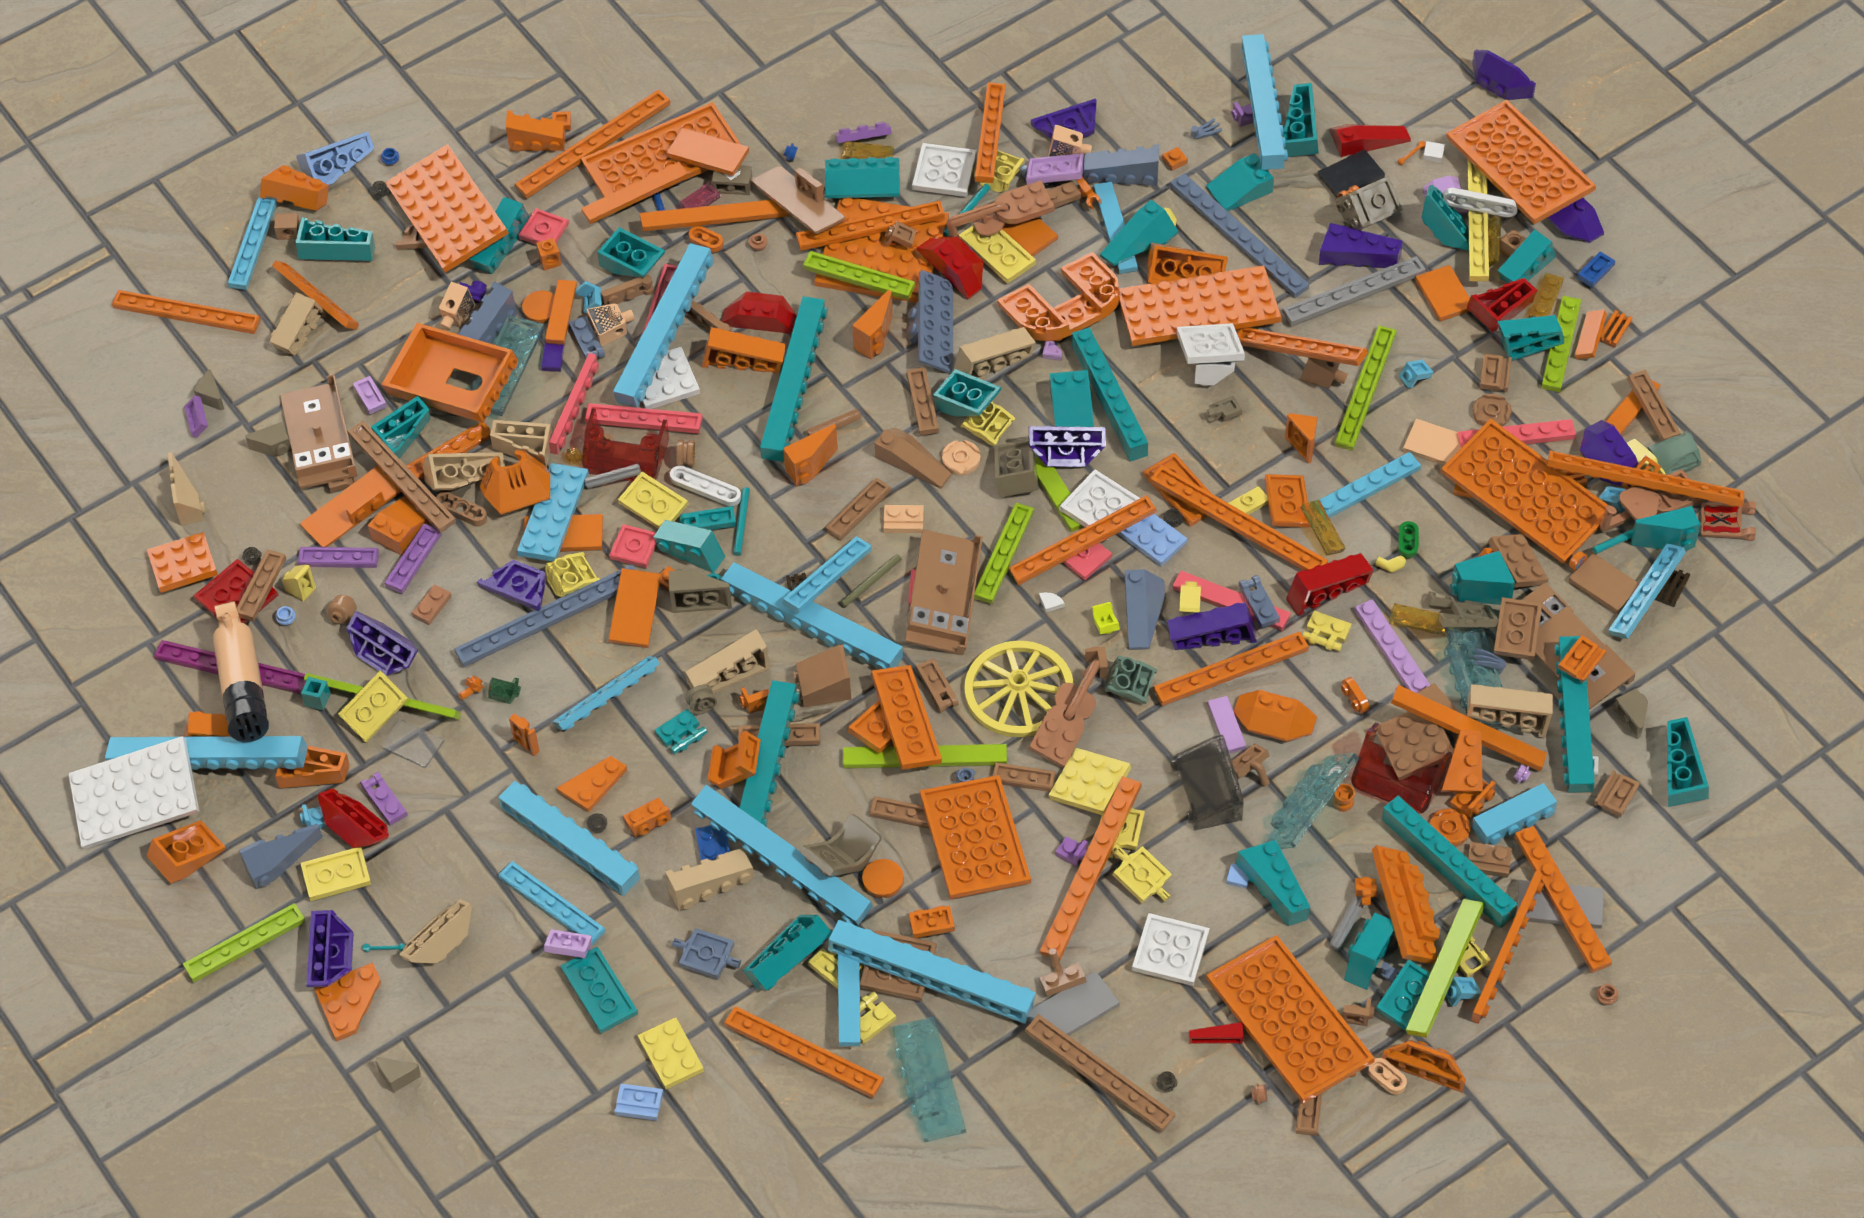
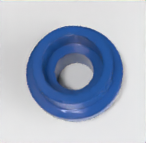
[783,143,798,161]
[381,148,400,165]

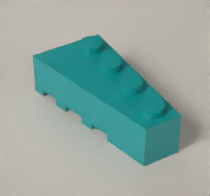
[1283,83,1319,157]
[295,217,375,261]
[1667,717,1709,807]
[1235,840,1311,926]
[743,915,832,990]

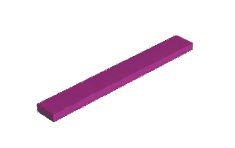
[154,640,306,694]

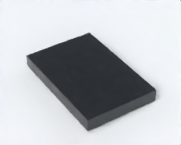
[1318,149,1385,198]

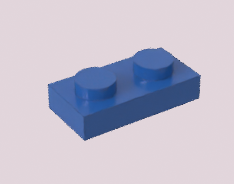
[1577,251,1615,288]

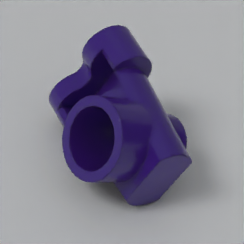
[459,281,487,303]

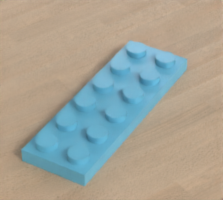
[517,463,589,562]

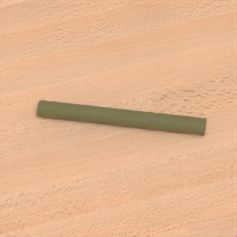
[840,554,902,608]

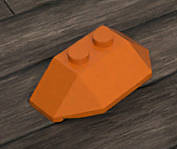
[1233,690,1317,742]
[1382,1040,1466,1093]

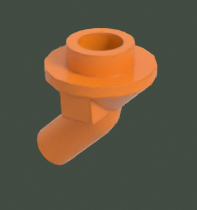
[458,675,485,700]

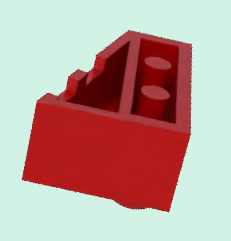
[1467,278,1538,333]

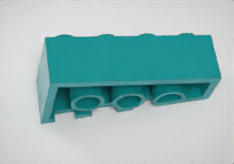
[469,197,530,274]

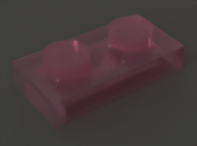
[680,183,721,209]

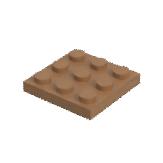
[1374,711,1453,781]
[860,930,937,1001]

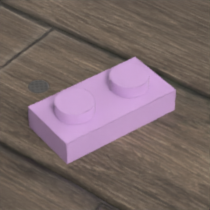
[353,376,387,414]

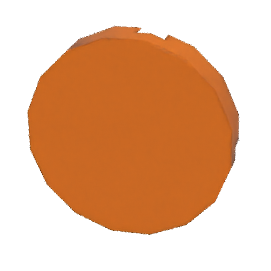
[522,290,555,324]
[1429,808,1471,847]
[862,859,904,898]

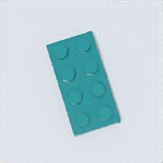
[561,946,638,1034]

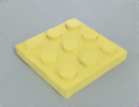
[1049,748,1131,816]

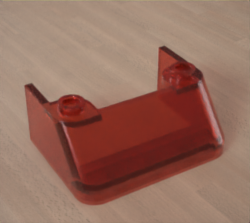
[582,408,670,481]
[1351,722,1452,814]

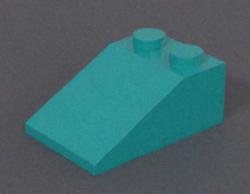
[1206,153,1274,211]
[597,227,665,278]
[933,369,1002,416]
[1049,370,1094,427]
[1631,506,1701,550]

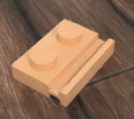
[884,505,924,533]

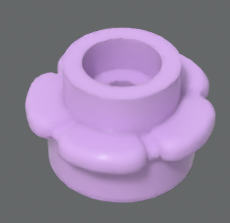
[1513,764,1531,783]

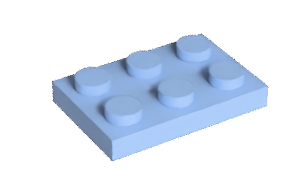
[1117,514,1187,567]

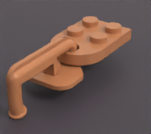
[948,180,1055,237]
[1600,469,1704,532]
[1028,660,1100,769]

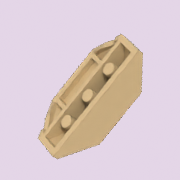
[399,899,472,963]

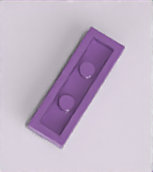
[835,122,892,143]

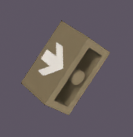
[712,165,753,195]

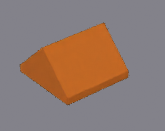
[1285,413,1318,464]

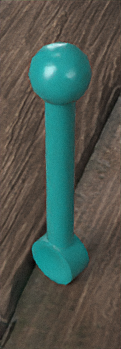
[362,943,405,953]

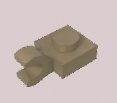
[1206,396,1242,423]

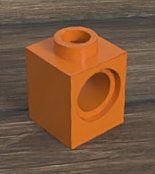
[536,238,562,271]

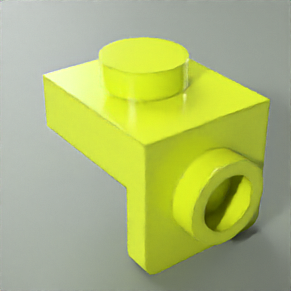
[1092,602,1120,634]

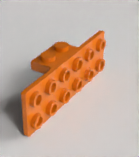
[300,466,401,547]

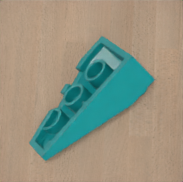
[1100,200,1178,266]

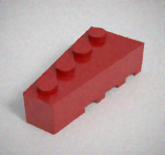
[1286,553,1374,616]

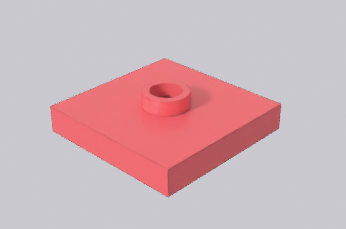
[518,208,569,245]
[609,524,657,568]
[1062,543,1112,580]

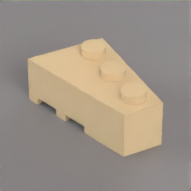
[270,292,327,356]
[490,420,552,467]

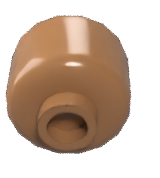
[327,595,357,624]

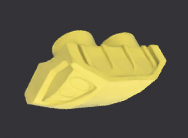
[974,150,1025,193]
[960,402,1015,446]
[545,552,600,597]

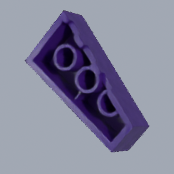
[1319,223,1403,268]
[1168,602,1257,650]

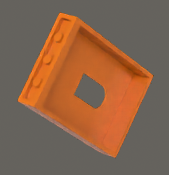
[381,323,519,423]

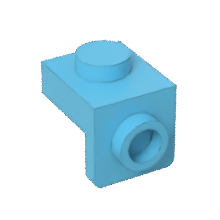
[575,281,602,314]

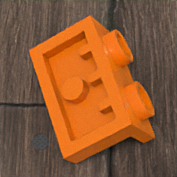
[1449,780,1496,819]
[623,797,671,838]
[909,906,955,938]

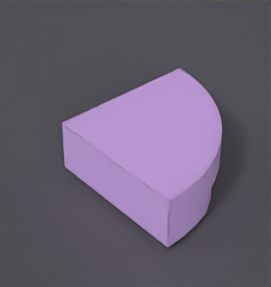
[1043,341,1062,361]

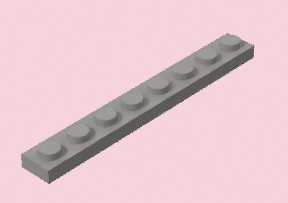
[1282,256,1426,326]

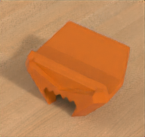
[480,450,550,515]

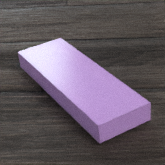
[1208,696,1246,754]

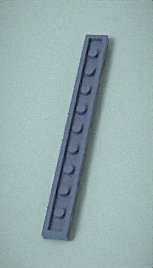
[1170,173,1309,298]
[454,564,636,667]

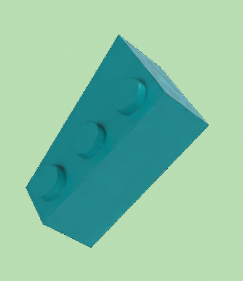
[1498,315,1564,361]

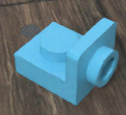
[1399,359,1434,388]
[1599,486,1627,514]
[300,804,328,829]
[1446,977,1481,1006]

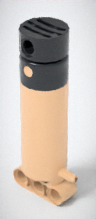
[213,601,269,742]

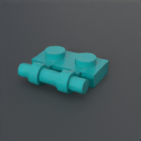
[655,708,708,755]

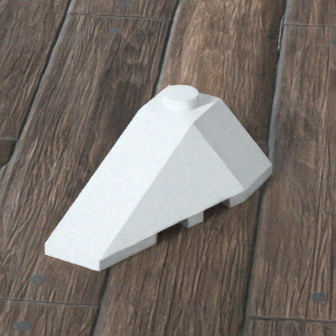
[1195,361,1235,386]

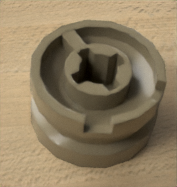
[685,684,717,715]

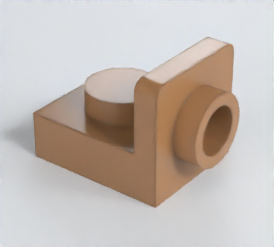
[885,221,917,248]
[1085,646,1108,678]
[1343,998,1375,1026]

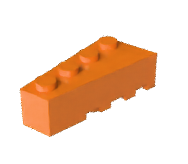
[702,327,786,373]

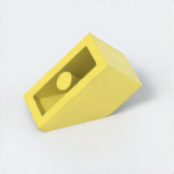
[282,564,316,602]
[1179,581,1201,612]

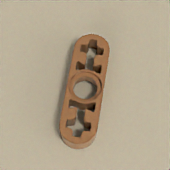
[436,492,487,527]

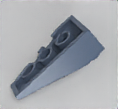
[1124,569,1165,650]
[239,824,322,889]

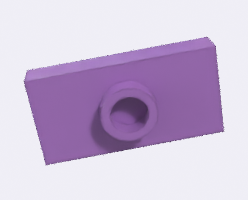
[184,395,208,437]

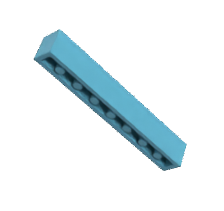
[498,781,640,896]

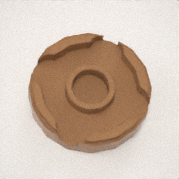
[1472,394,1512,426]

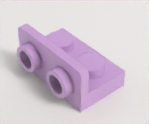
[544,929,592,958]

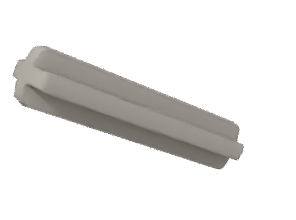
[585,464,641,488]
[1330,896,1364,951]

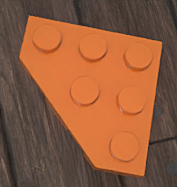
[314,962,381,1042]

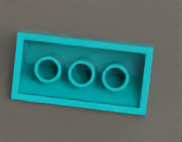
[825,157,900,198]

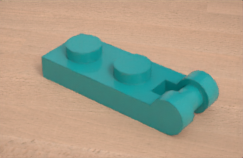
[679,506,736,530]

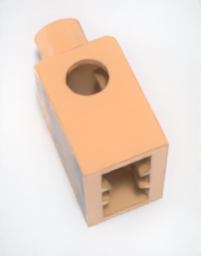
[1048,125,1092,157]
[439,282,475,331]
[587,303,635,346]

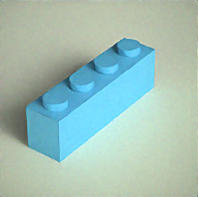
[1472,783,1557,845]

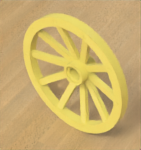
[965,641,1074,737]

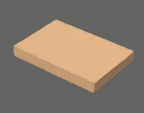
[1403,419,1461,465]

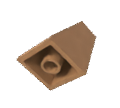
[793,644,851,707]

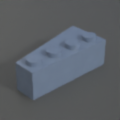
[1084,144,1159,185]
[458,281,517,344]

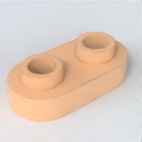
[1368,1058,1407,1095]

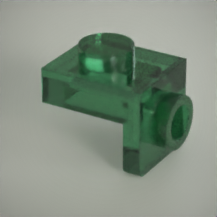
[488,677,521,704]

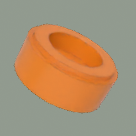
[1569,551,1587,571]

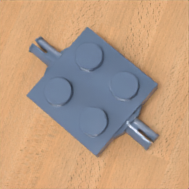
[672,928,741,980]

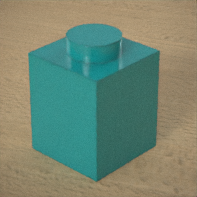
[301,677,331,711]

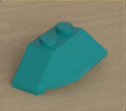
[1421,185,1469,251]

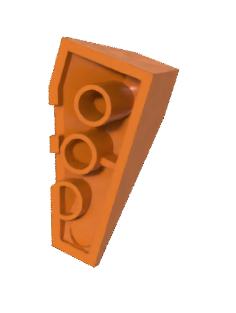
[1148,243,1228,283]

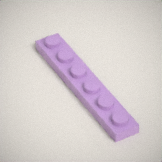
[1355,599,1430,693]

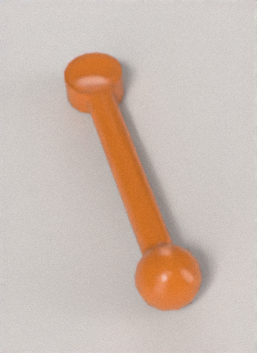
[1398,141,1426,165]

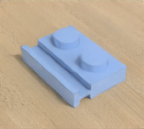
[614,1084,663,1121]

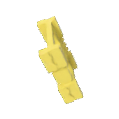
[1458,937,1491,977]

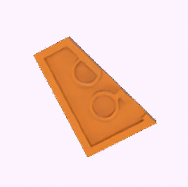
[1440,730,1483,793]
[556,756,627,813]

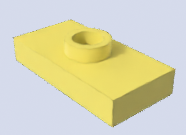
[1229,486,1268,515]

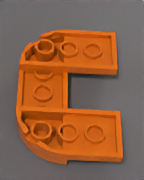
[997,252,1120,341]

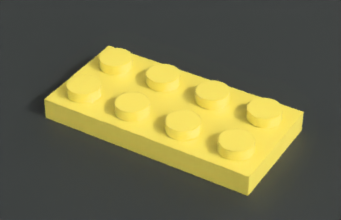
[959,225,1036,284]

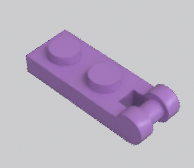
[360,772,408,826]

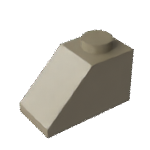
[245,422,292,457]
[1614,688,1648,739]

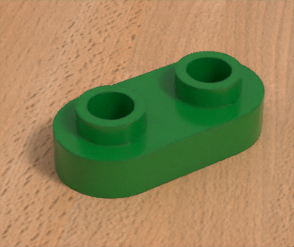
[1398,521,1419,558]

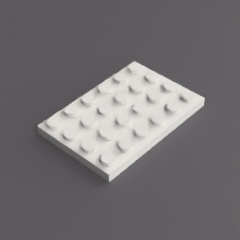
[69,736,199,849]

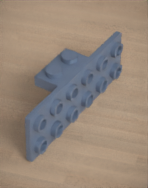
[907,270,953,373]

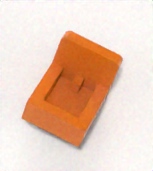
[739,687,769,714]

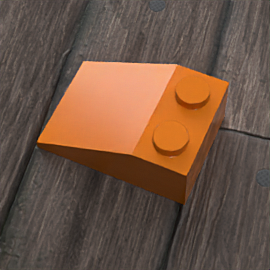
[852,290,893,360]
[783,424,838,487]
[368,496,430,556]
[147,820,226,884]

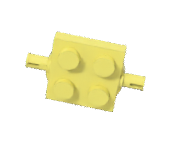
[1100,808,1145,859]
[1113,846,1172,903]

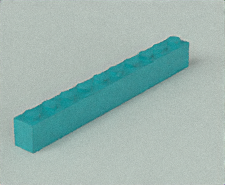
[760,296,828,462]

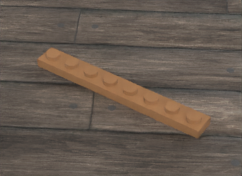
[348,421,456,533]
[1025,1014,1175,1133]

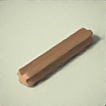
[807,409,861,436]

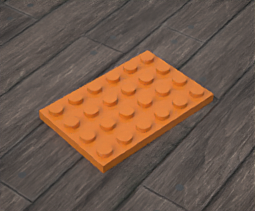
[920,775,1031,899]

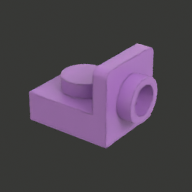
[1231,102,1254,127]
[1056,836,1088,867]

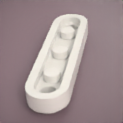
[1443,188,1517,217]
[670,466,741,506]

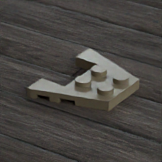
[1427,591,1499,628]

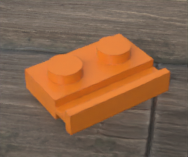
[1558,635,1606,683]
[509,713,540,756]

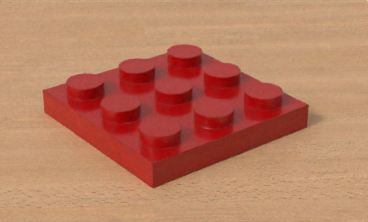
[194,559,279,624]

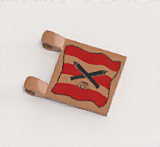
[1701,501,1756,541]

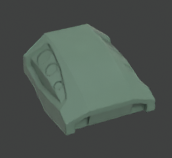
[1648,431,1701,475]
[1104,655,1158,704]

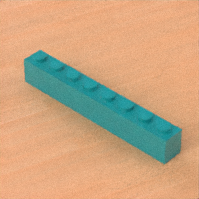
[1072,327,1148,462]
[1554,636,1595,793]
[740,680,800,827]
[1382,796,1518,928]

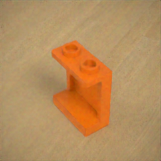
[707,731,761,789]

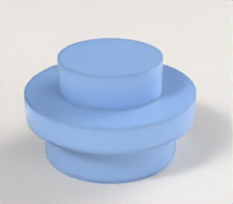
[276,606,296,625]

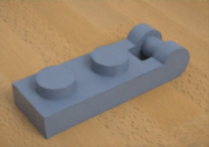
[569,316,605,360]
[1239,575,1280,629]

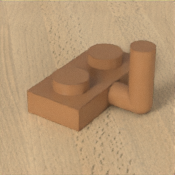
[1225,744,1270,786]
[1039,948,1087,997]

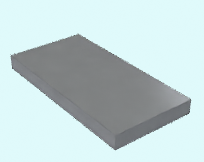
[1517,880,1604,929]
[1027,971,1120,1036]

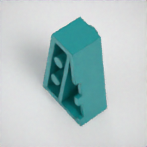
[1498,229,1556,283]
[371,396,430,459]
[653,520,725,573]
[1344,913,1395,990]

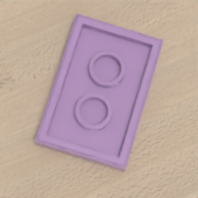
[1026,153,1085,184]

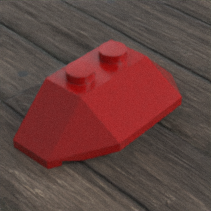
[917,236,984,300]
[721,291,797,334]
[317,788,389,848]

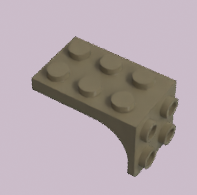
[1335,176,1403,230]
[800,814,882,877]

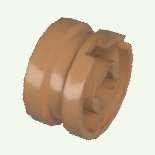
[677,440,695,467]

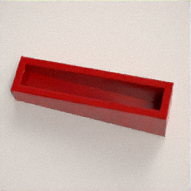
[1189,1022,1243,1044]

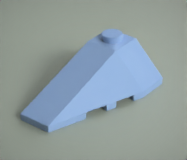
[296,131,374,185]

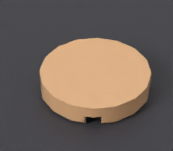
[942,440,981,475]

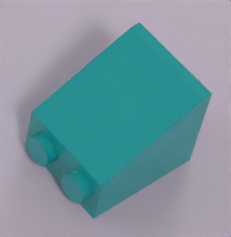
[1450,551,1515,605]

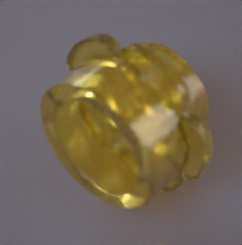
[566,446,583,464]

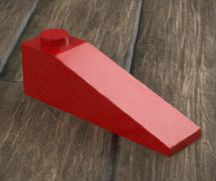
[1329,124,1411,157]

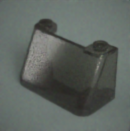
[1170,735,1244,831]

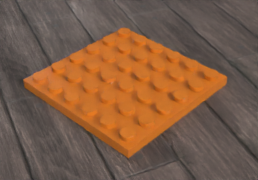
[814,198,949,303]

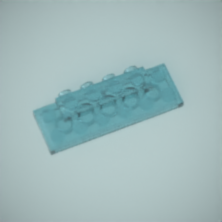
[472,315,544,416]
[1444,627,1512,728]
[1265,753,1359,849]
[893,1017,966,1143]

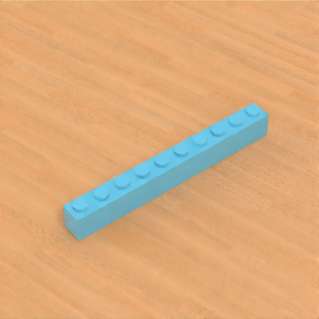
[1242,34,1288,170]
[613,243,714,408]
[721,562,903,670]
[105,736,308,770]
[691,785,873,926]
[828,920,1036,1024]

